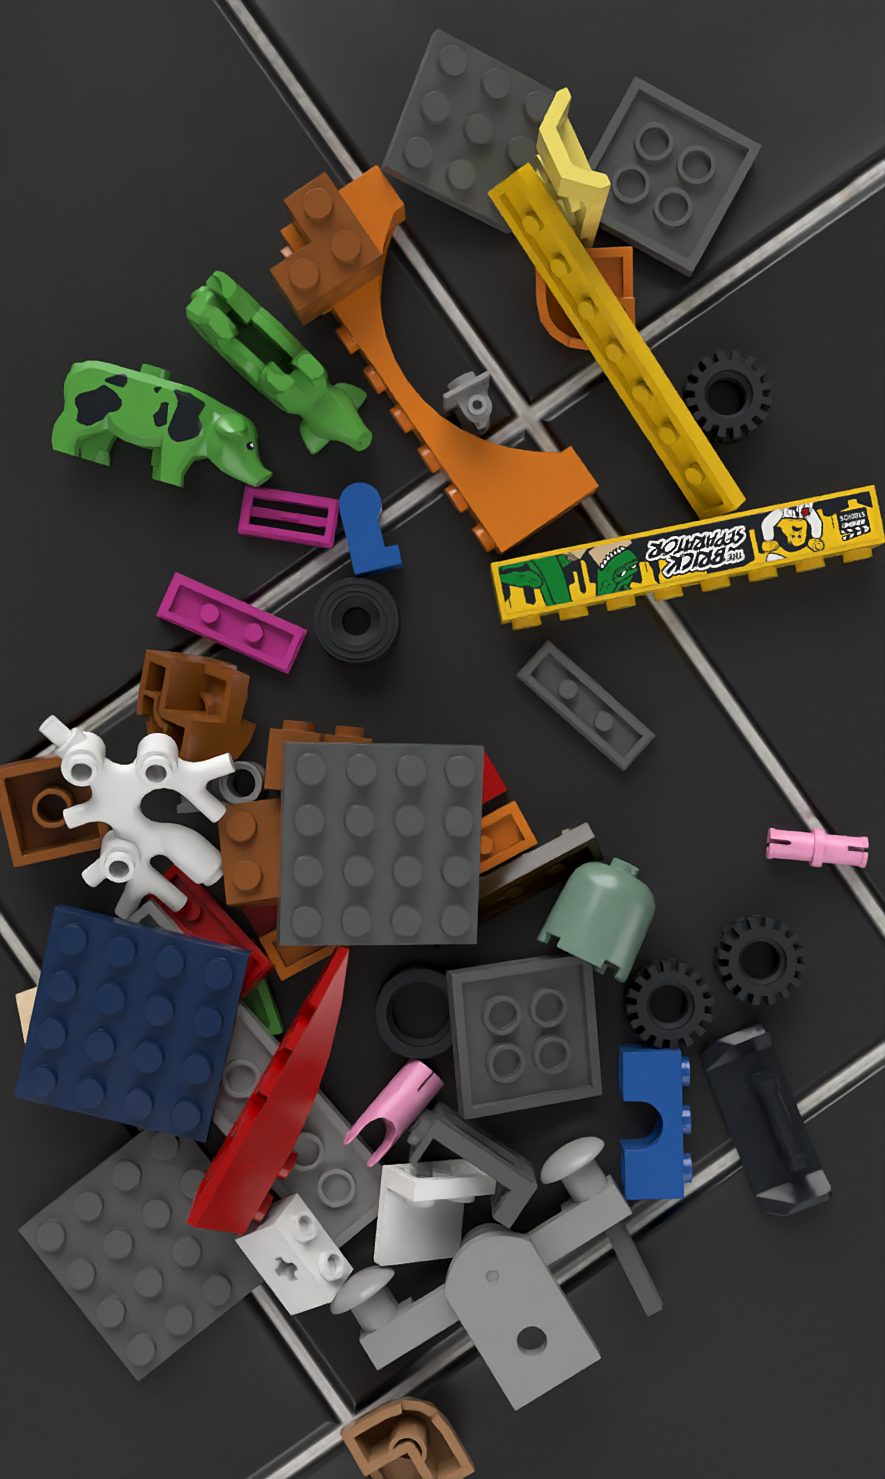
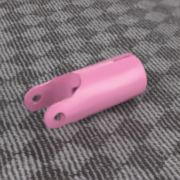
[343,1058,444,1167]

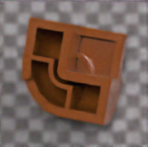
[137,650,256,763]

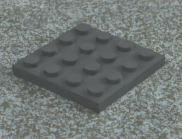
[277,741,484,946]
[18,1128,265,1381]

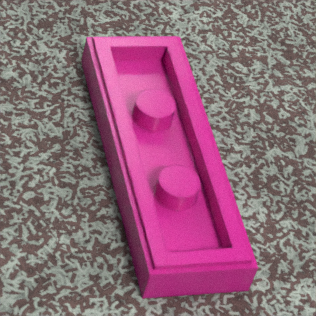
[156,572,309,675]

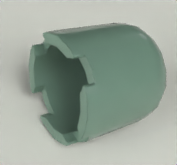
[536,858,656,983]

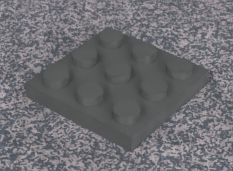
[380,28,557,234]
[588,76,762,277]
[446,952,602,1120]

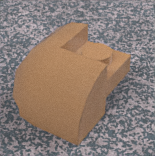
[340,1396,475,1479]

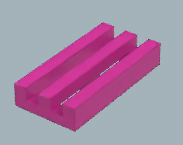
[238,485,340,549]

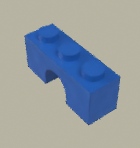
[617,1043,692,1200]

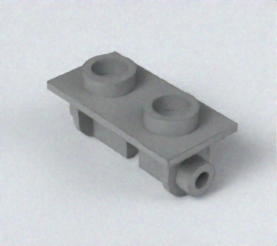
[443,371,492,436]

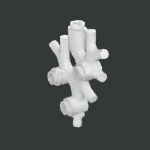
[39,715,235,920]

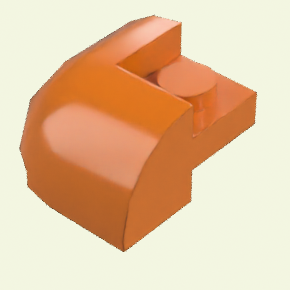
[535,246,635,350]

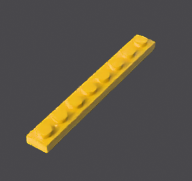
[488,162,746,520]

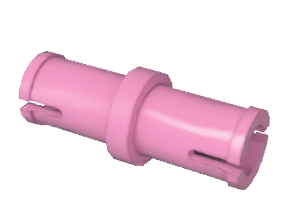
[766,828,869,868]

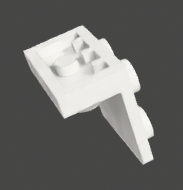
[374,1159,496,1266]

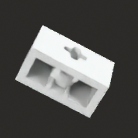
[234,1193,353,1315]

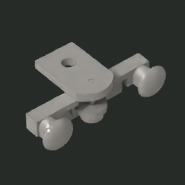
[330,1137,632,1411]

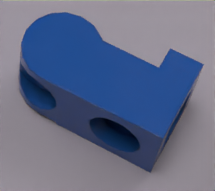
[339,483,403,578]

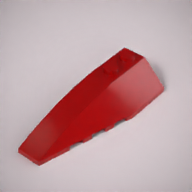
[186,945,349,1234]

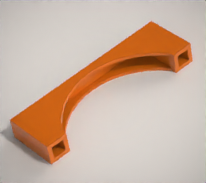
[280,165,599,558]

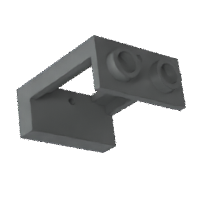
[407,1099,537,1229]

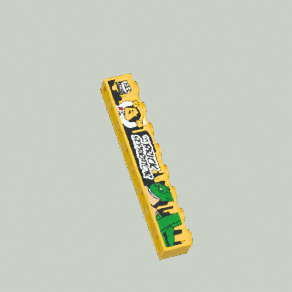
[489,485,885,630]

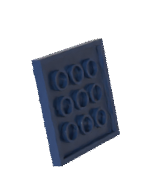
[14,904,252,1143]

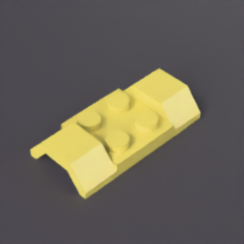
[535,87,611,248]

